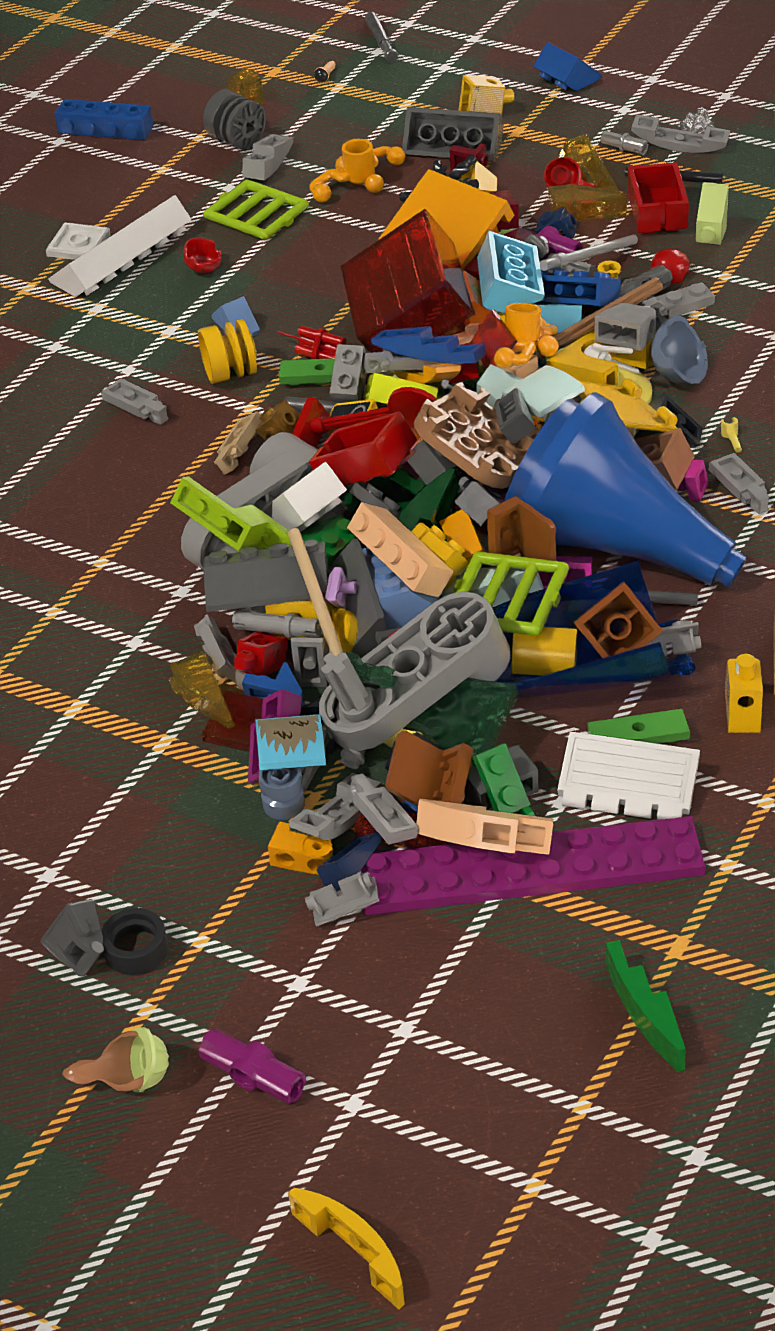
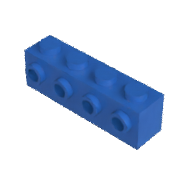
[55,99,153,140]
[538,270,621,306]

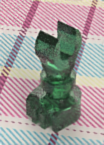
[346,652,398,689]

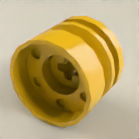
[198,319,257,384]

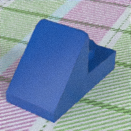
[242,662,305,707]

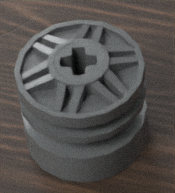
[203,89,266,150]

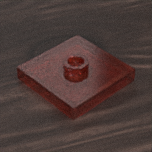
[202,691,263,752]

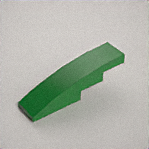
[606,940,686,1072]

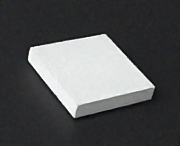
[46,222,111,260]

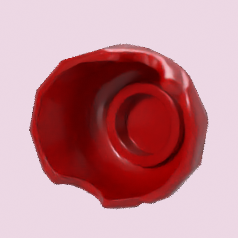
[183,238,222,274]
[650,248,690,284]

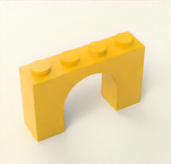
[546,329,654,386]

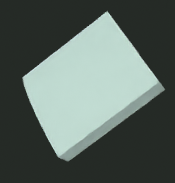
[502,365,585,417]

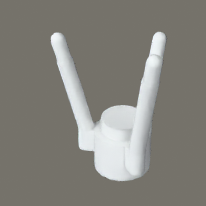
[584,342,640,374]

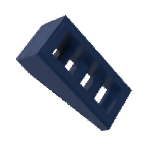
[316,832,382,890]

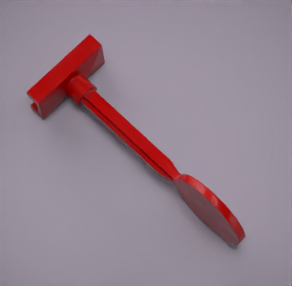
[292,387,438,448]

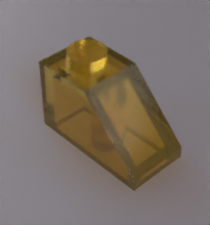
[226,69,264,104]

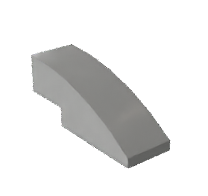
[242,134,294,180]

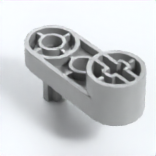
[181,432,318,570]
[319,592,510,751]

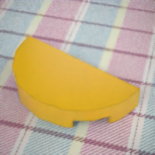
[329,607,358,656]

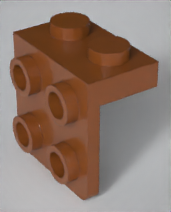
[487,496,556,573]
[385,731,474,806]

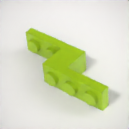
[170,476,304,552]

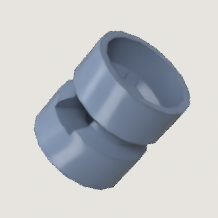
[259,767,305,820]

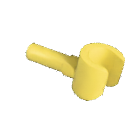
[721,417,742,453]

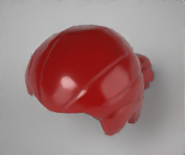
[544,156,597,197]

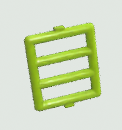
[203,179,309,240]
[453,551,569,636]

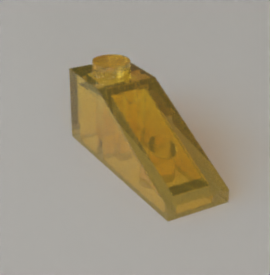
[558,134,620,203]
[548,184,627,221]
[168,650,235,728]

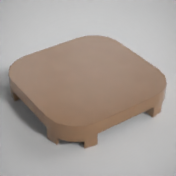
[414,382,540,489]

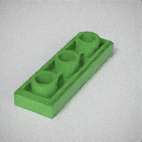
[279,359,335,386]
[587,709,690,744]

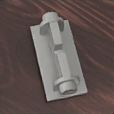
[638,620,702,660]
[305,871,379,927]

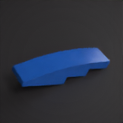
[371,326,486,363]

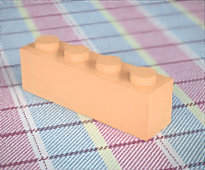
[347,502,454,597]

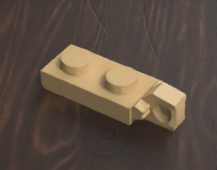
[214,412,261,474]

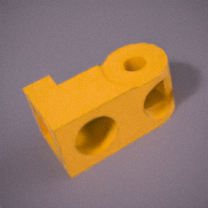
[268,821,333,875]

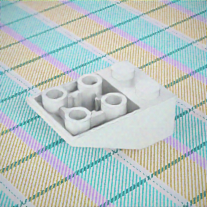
[272,462,347,532]

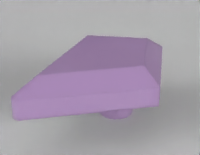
[325,567,357,609]

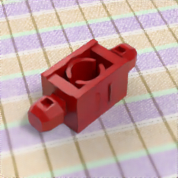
[234,632,288,676]

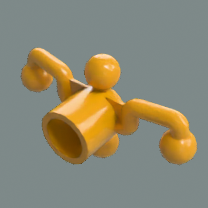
[309,139,406,203]
[485,303,559,370]

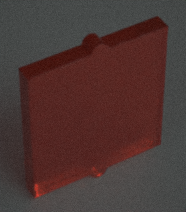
[469,309,517,369]

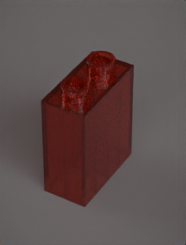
[340,208,475,372]

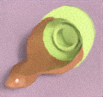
[62,1027,169,1092]

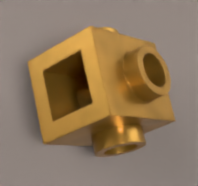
[255,399,300,441]

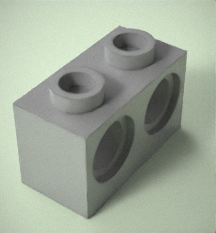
[330,344,367,403]

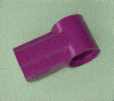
[537,226,583,258]

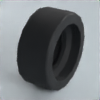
[101,907,169,975]

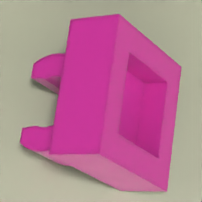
[677,460,709,501]

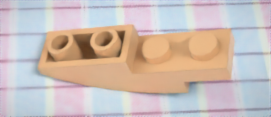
[416,799,554,855]

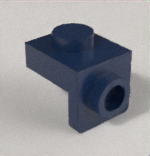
[535,206,577,239]

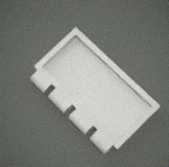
[557,731,700,820]

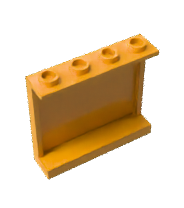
[378,169,514,285]

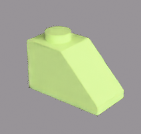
[696,182,729,245]

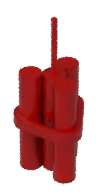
[277,325,347,359]

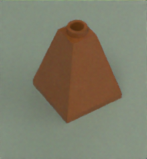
[574,582,663,672]

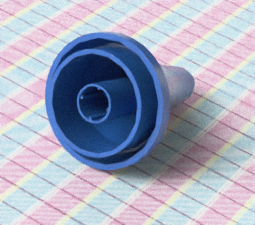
[505,392,747,588]

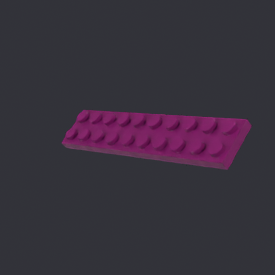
[360,816,705,915]

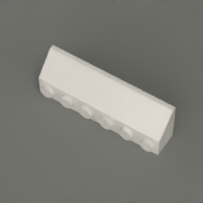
[48,195,192,297]

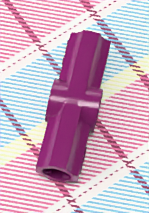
[198,1029,306,1104]

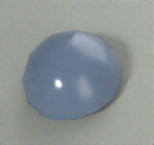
[651,316,708,385]

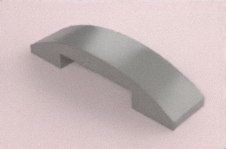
[631,114,730,153]
[289,773,381,840]

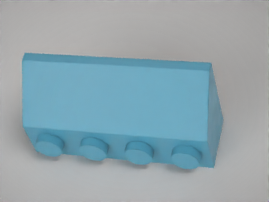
[477,230,545,313]

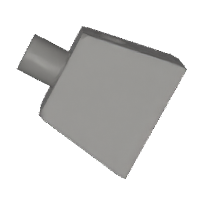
[595,303,656,351]

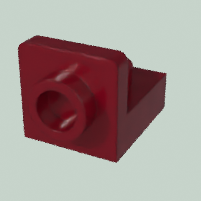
[449,144,488,171]

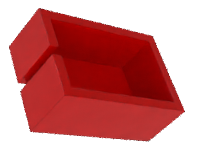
[627,162,689,233]
[309,411,417,487]

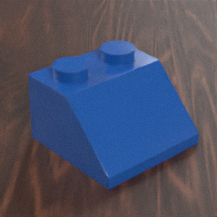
[533,42,602,91]

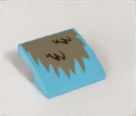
[255,714,326,770]

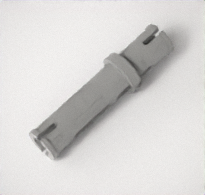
[232,610,323,638]

